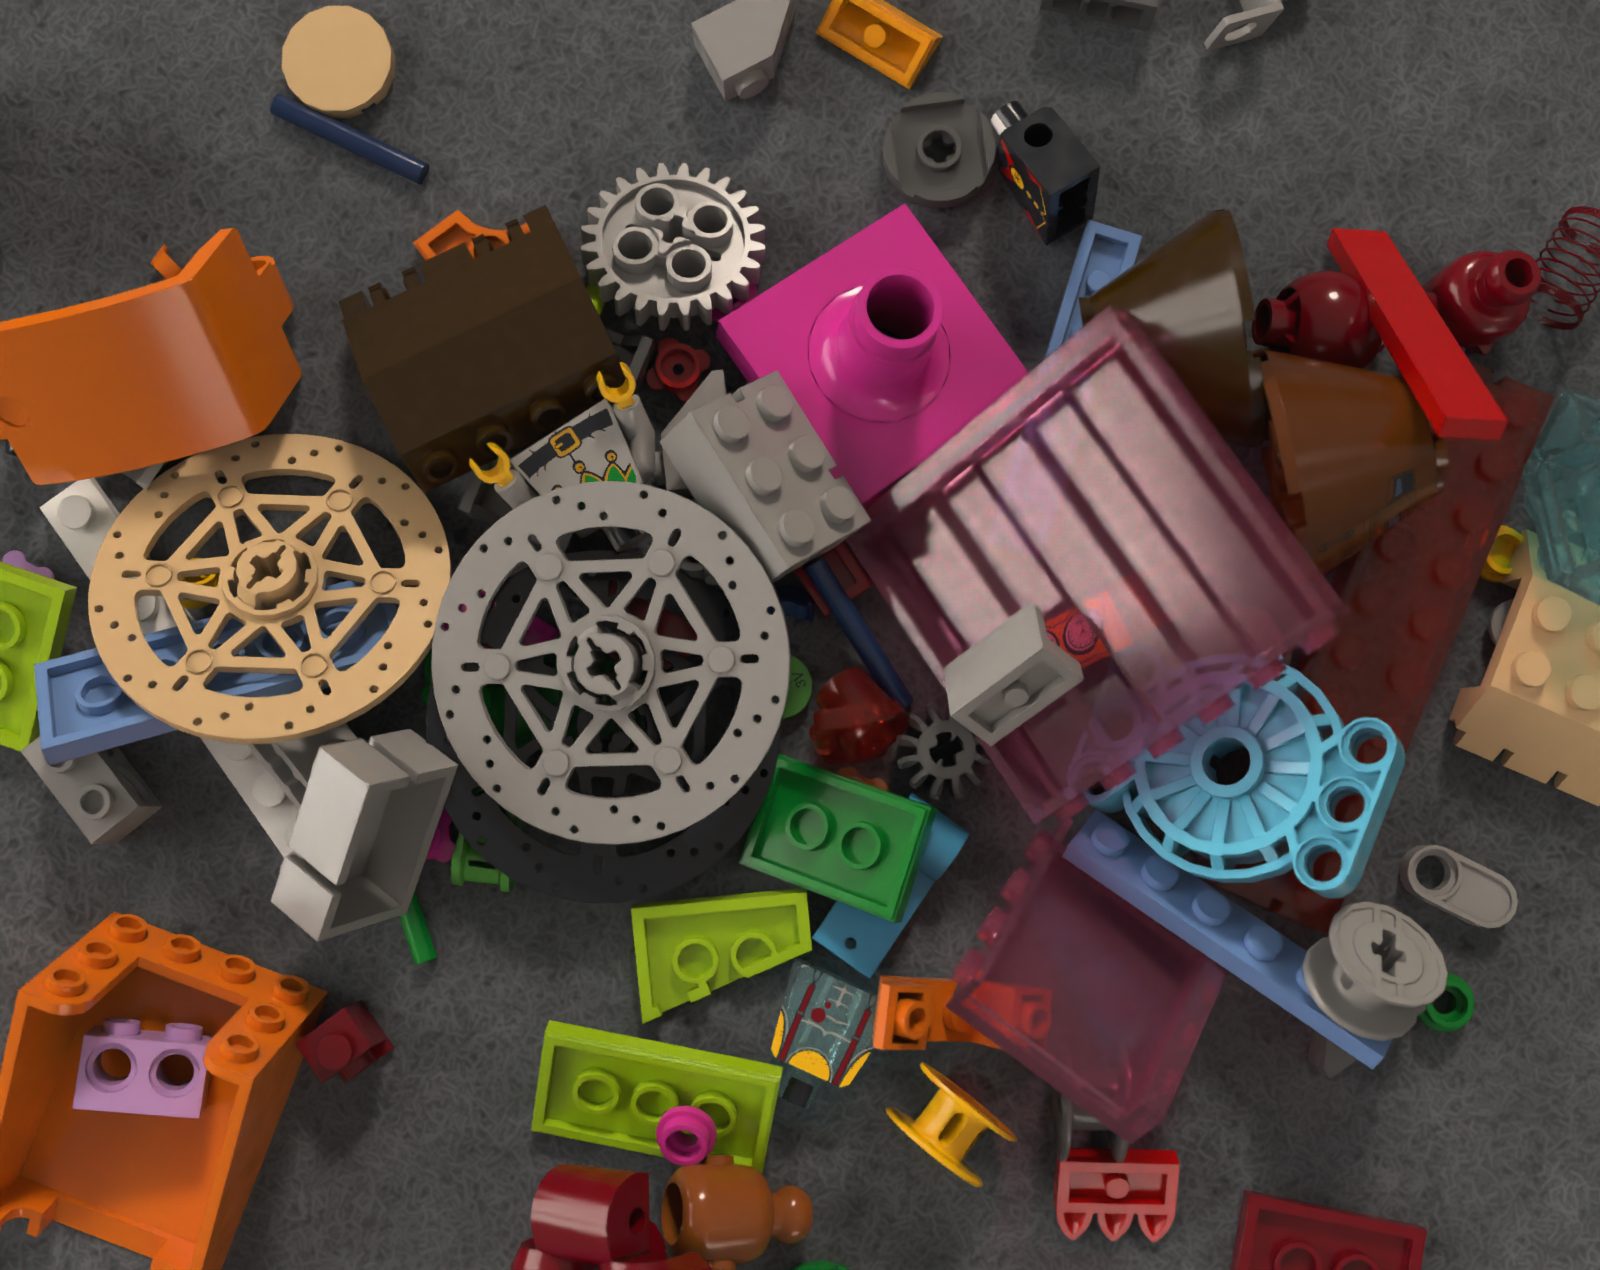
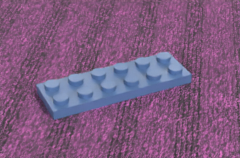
[34,580,397,765]

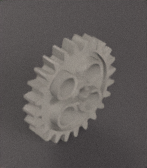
[581,163,766,331]

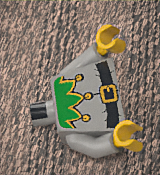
[469,362,655,552]

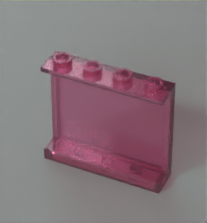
[945,816,1228,1145]

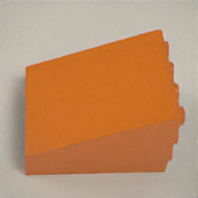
[0,911,328,1270]

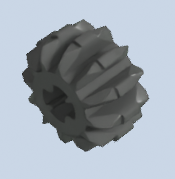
[896,702,994,799]

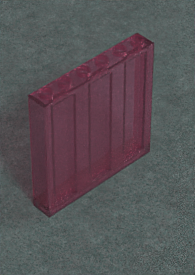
[845,306,1349,825]

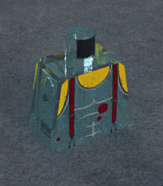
[770,956,878,1109]

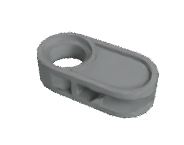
[1399,845,1518,928]

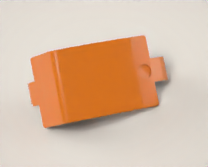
[0,228,302,486]

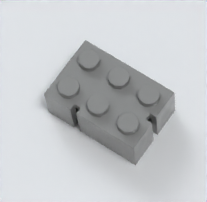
[660,370,871,583]
[271,729,458,942]

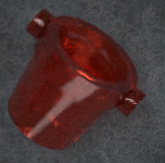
[809,667,910,764]

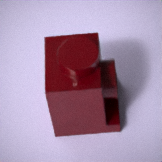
[295,1000,395,1084]

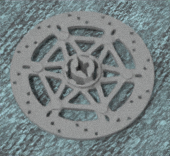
[431,481,791,844]

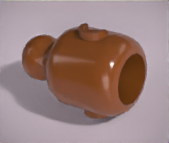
[660,1155,813,1270]

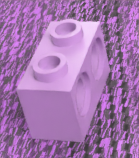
[72,1018,214,1119]

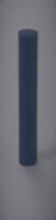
[270,93,429,184]
[803,556,914,712]

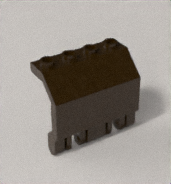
[339,204,636,493]

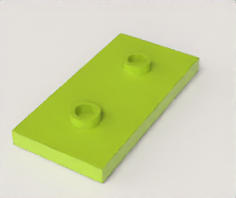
[531,1020,783,1173]

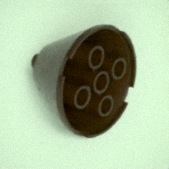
[1078,209,1265,448]

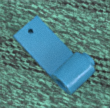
[811,792,970,979]

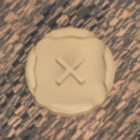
[282,6,396,118]

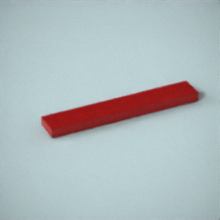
[1326,228,1508,441]

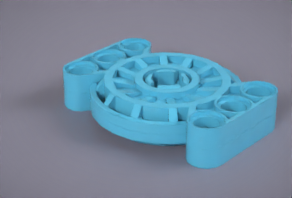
[1068,642,1406,899]

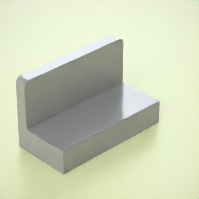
[944,602,1084,746]

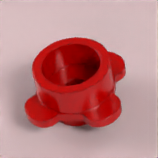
[646,338,711,402]

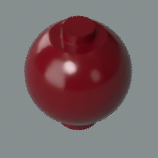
[1252,271,1385,369]

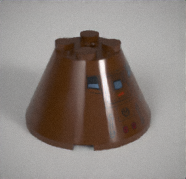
[1251,349,1449,587]

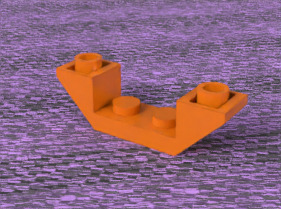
[872,975,1051,1051]

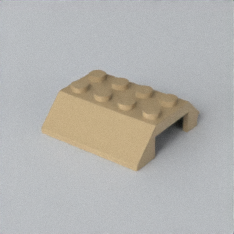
[1449,529,1600,806]

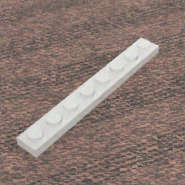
[39,478,299,857]

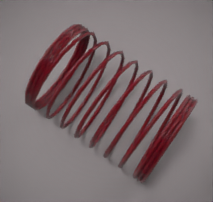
[1528,206,1600,330]

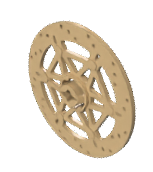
[88,434,452,744]

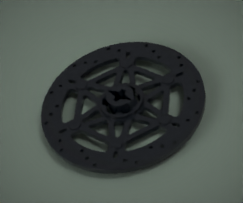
[426,550,781,904]

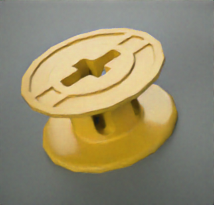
[886,1062,1017,1188]

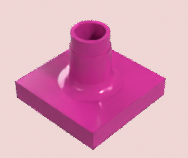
[716,203,1038,508]

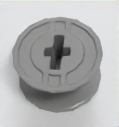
[1302,901,1448,1041]

